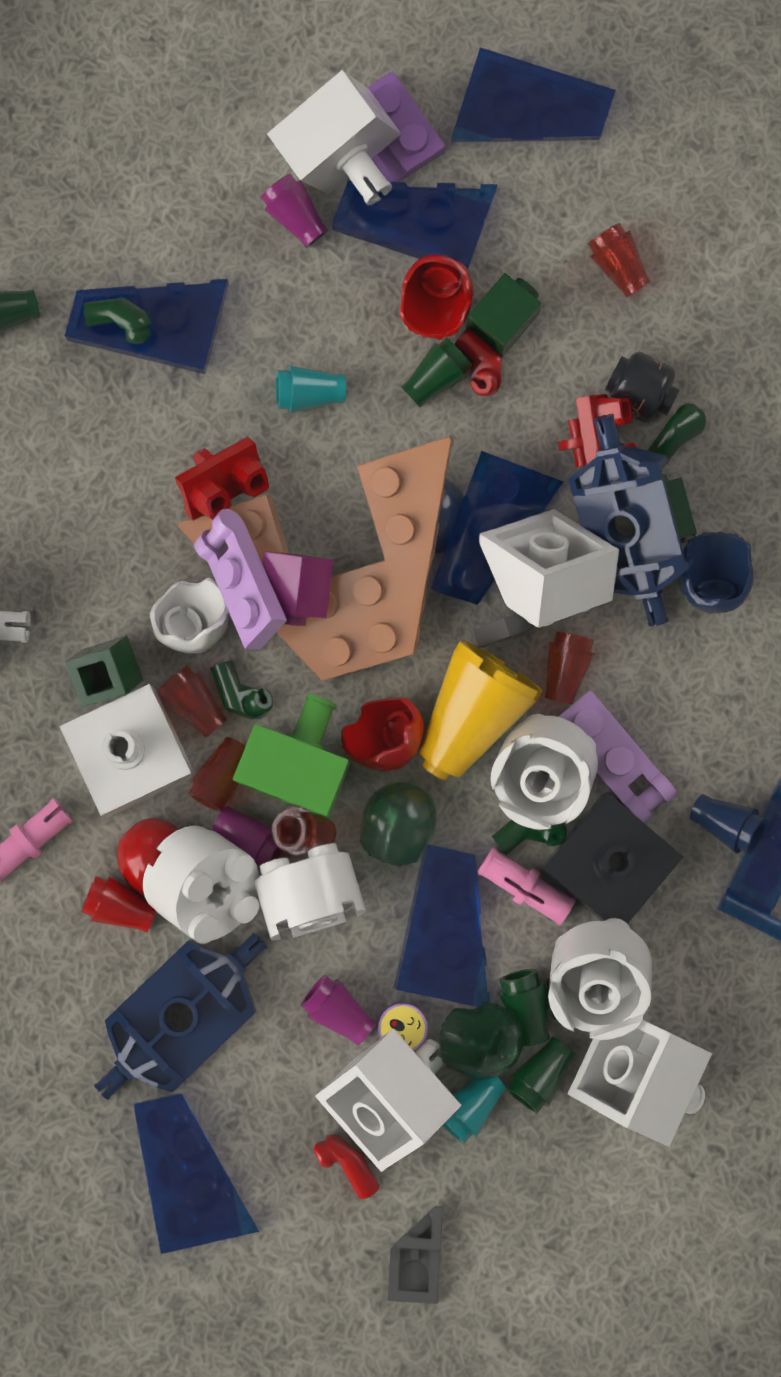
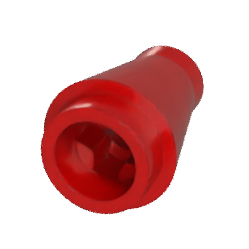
[81,876,156,933]

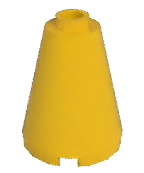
[419,640,543,781]

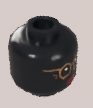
[605,352,680,423]

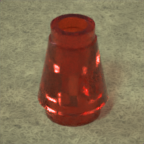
[587,222,650,298]
[544,630,595,705]
[157,664,227,738]
[188,737,246,813]
[272,806,337,856]

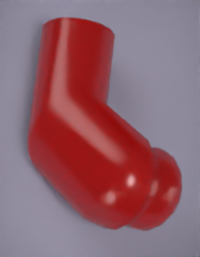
[454,327,502,397]

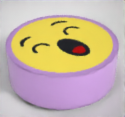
[378,1003,427,1051]

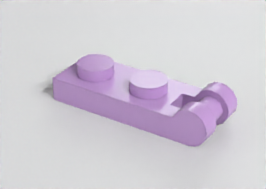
[194,509,287,650]
[558,690,678,823]

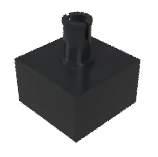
[539,792,684,924]

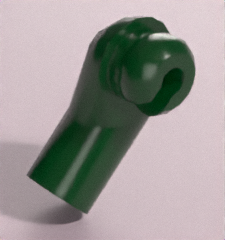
[84,298,152,344]
[647,403,706,467]
[210,660,273,720]

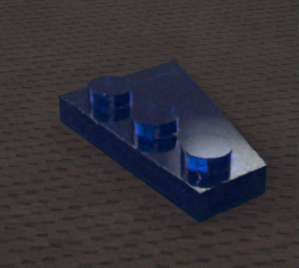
[451,47,616,142]
[332,181,498,271]
[64,279,229,374]
[431,451,564,605]
[393,844,491,1010]
[132,1092,259,1254]

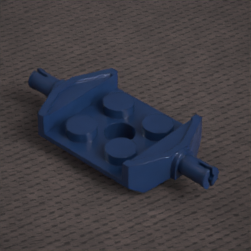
[568,413,694,627]
[94,932,268,1100]

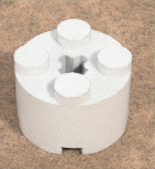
[490,714,598,830]
[143,825,259,944]
[254,843,366,940]
[548,918,652,1040]

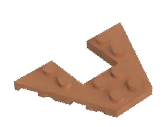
[177,436,454,681]

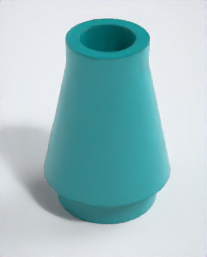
[275,365,346,413]
[442,1069,507,1144]

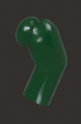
[491,820,567,855]

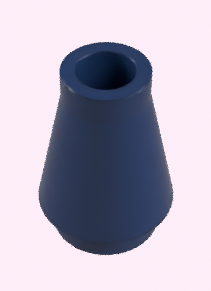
[690,794,767,854]

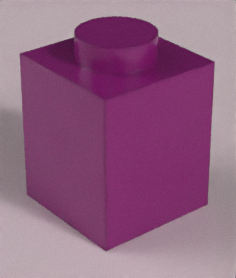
[263,552,333,626]

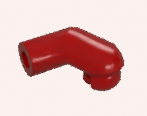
[313,1134,380,1199]

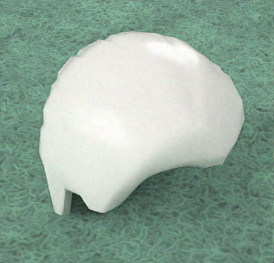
[150,578,230,653]

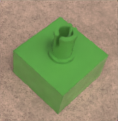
[233,693,351,820]

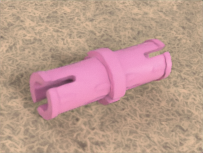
[0,798,74,884]
[476,847,576,926]

